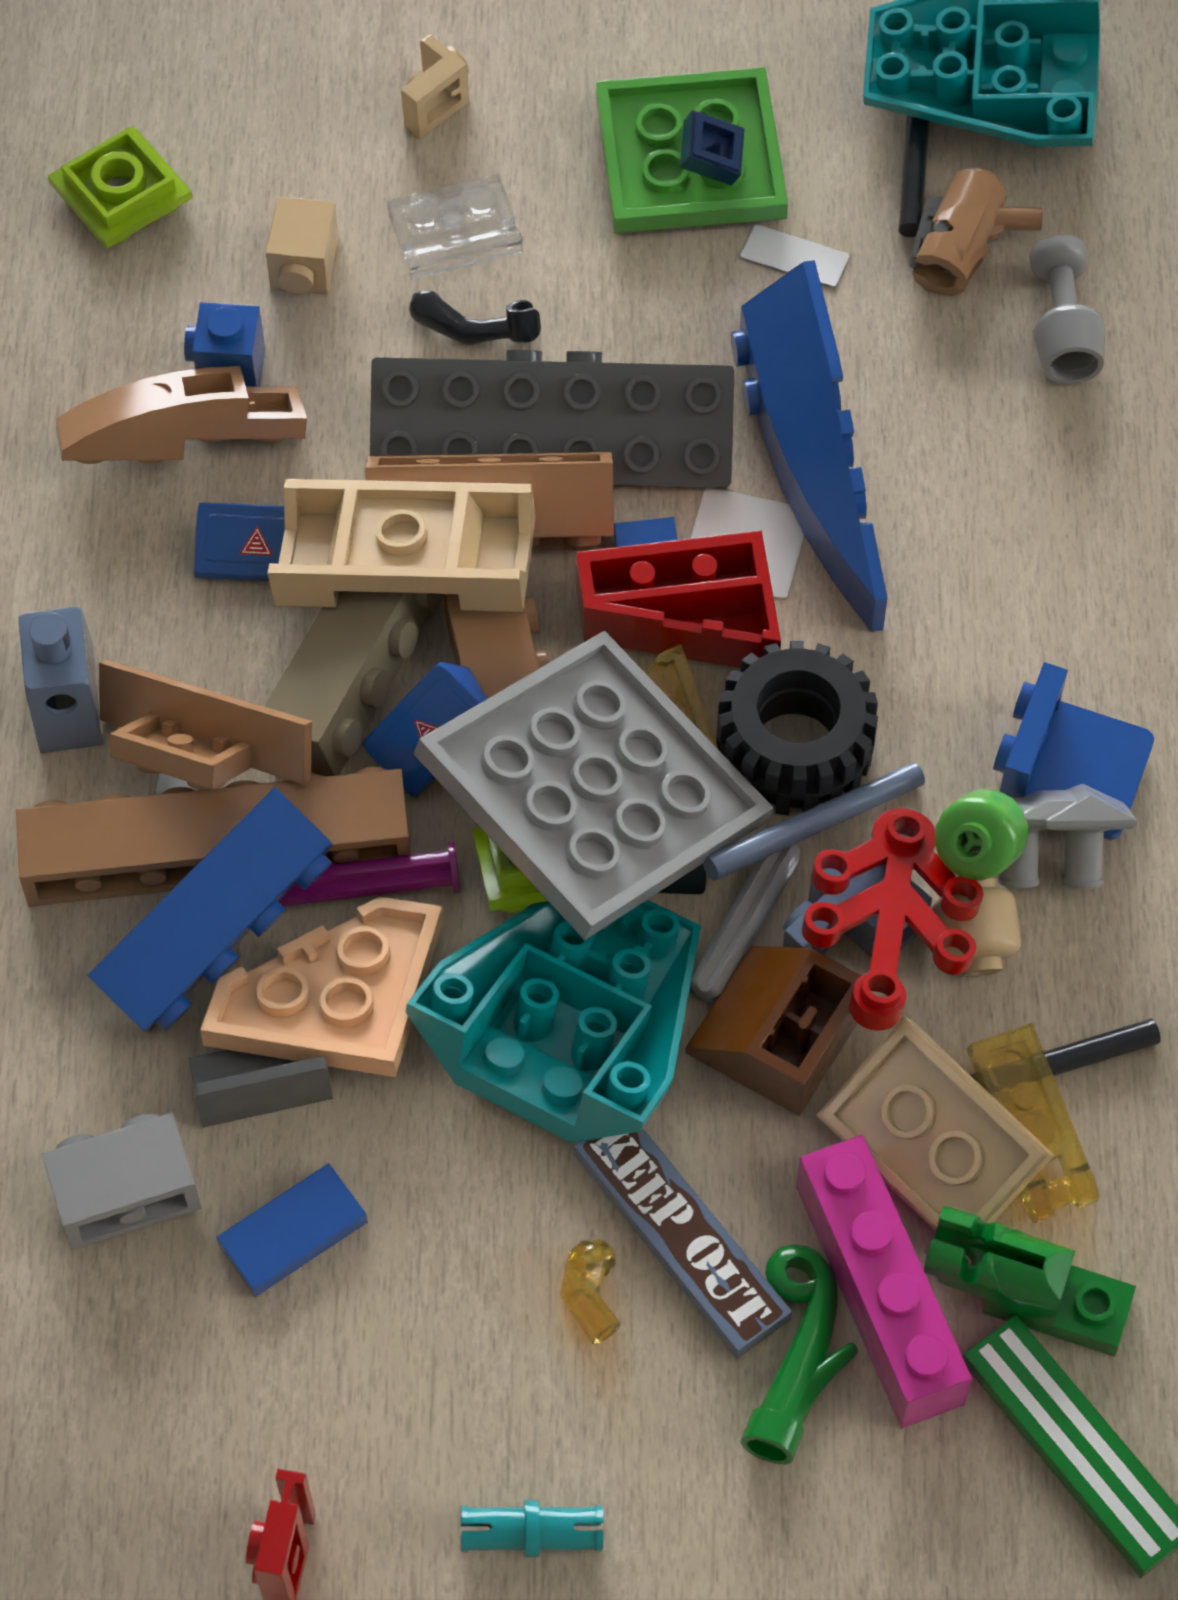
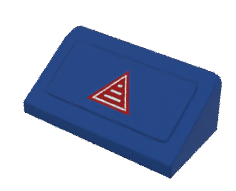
[194,502,285,581]
[362,662,487,797]

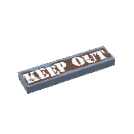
[574,1129,792,1359]

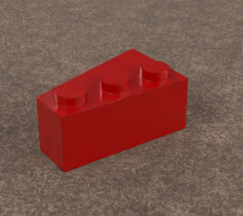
[576,530,781,668]

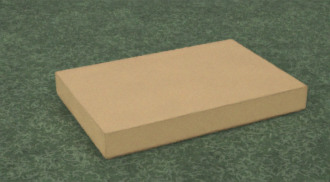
[816,1017,1054,1232]

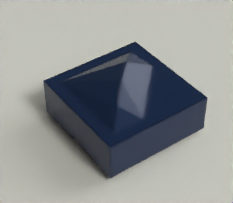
[680,110,745,186]

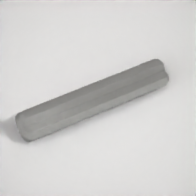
[690,843,801,1004]

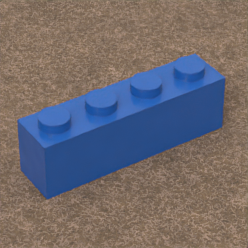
[87,787,333,1032]

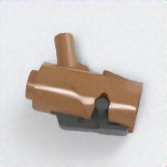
[910,168,1043,296]

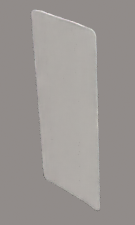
[740,224,849,287]

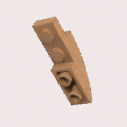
[56,366,307,464]

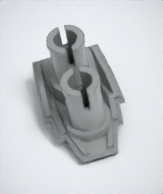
[998,784,1137,888]

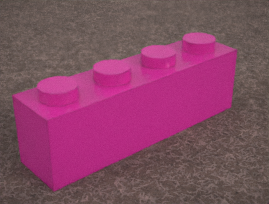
[796,1134,972,1429]

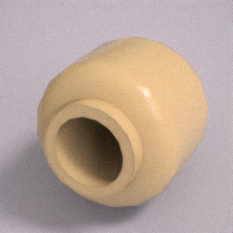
[932,878,1022,977]

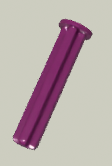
[279,842,461,907]

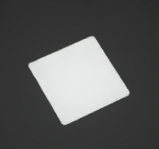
[690,487,804,599]

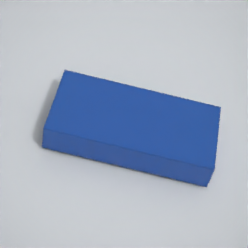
[216,1163,368,1297]

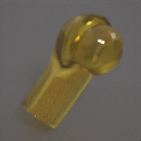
[560,1240,620,1344]

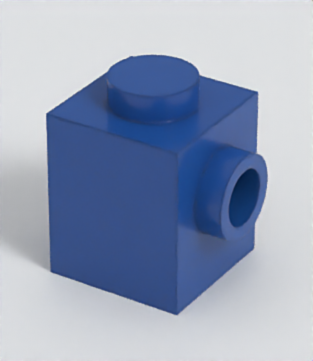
[184,302,265,387]

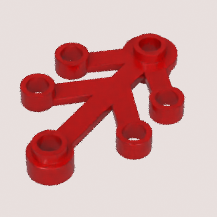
[802,808,984,1031]

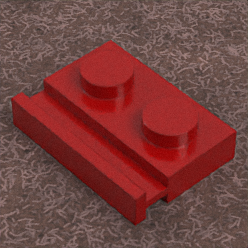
[246,1468,316,1600]

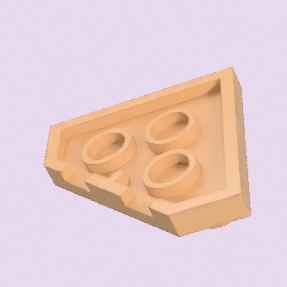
[200,897,443,1077]

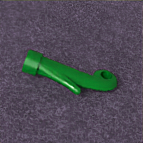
[740,1244,858,1464]

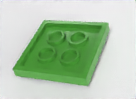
[596,67,788,234]

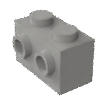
[41,1112,202,1250]

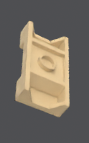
[268,479,536,612]

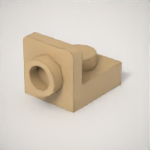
[401,35,470,139]

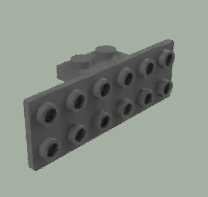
[370,350,735,487]

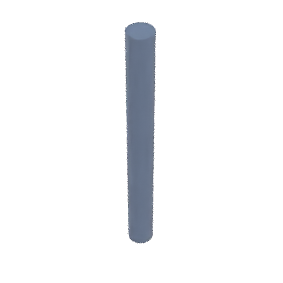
[703,762,925,881]

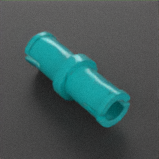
[460,1500,604,1557]

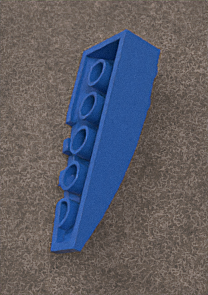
[731,260,888,632]

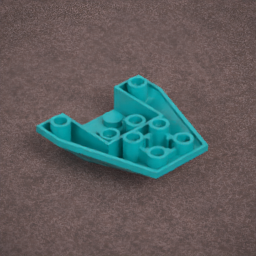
[863,0,1101,147]
[405,900,701,1143]

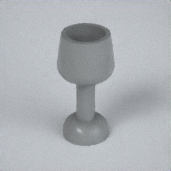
[1029,235,1105,384]

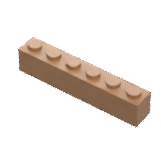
[16,767,410,907]

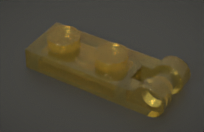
[966,1023,1099,1223]

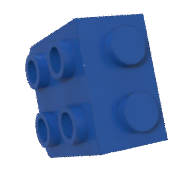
[993,662,1154,840]

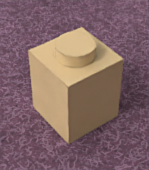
[266,196,339,294]

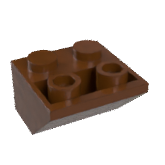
[685,946,861,1116]

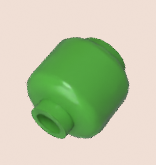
[935,789,1028,881]

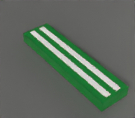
[962,1315,1178,1578]

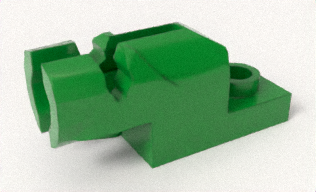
[923,1205,1136,1357]

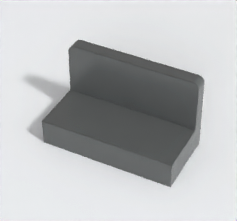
[188,1050,333,1128]

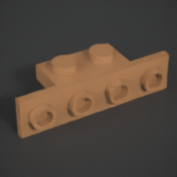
[99,659,312,790]

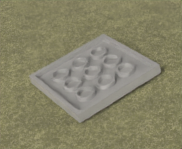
[413,630,774,940]

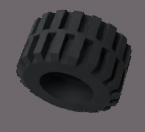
[716,641,878,816]

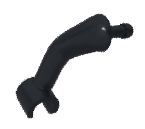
[409,290,541,344]

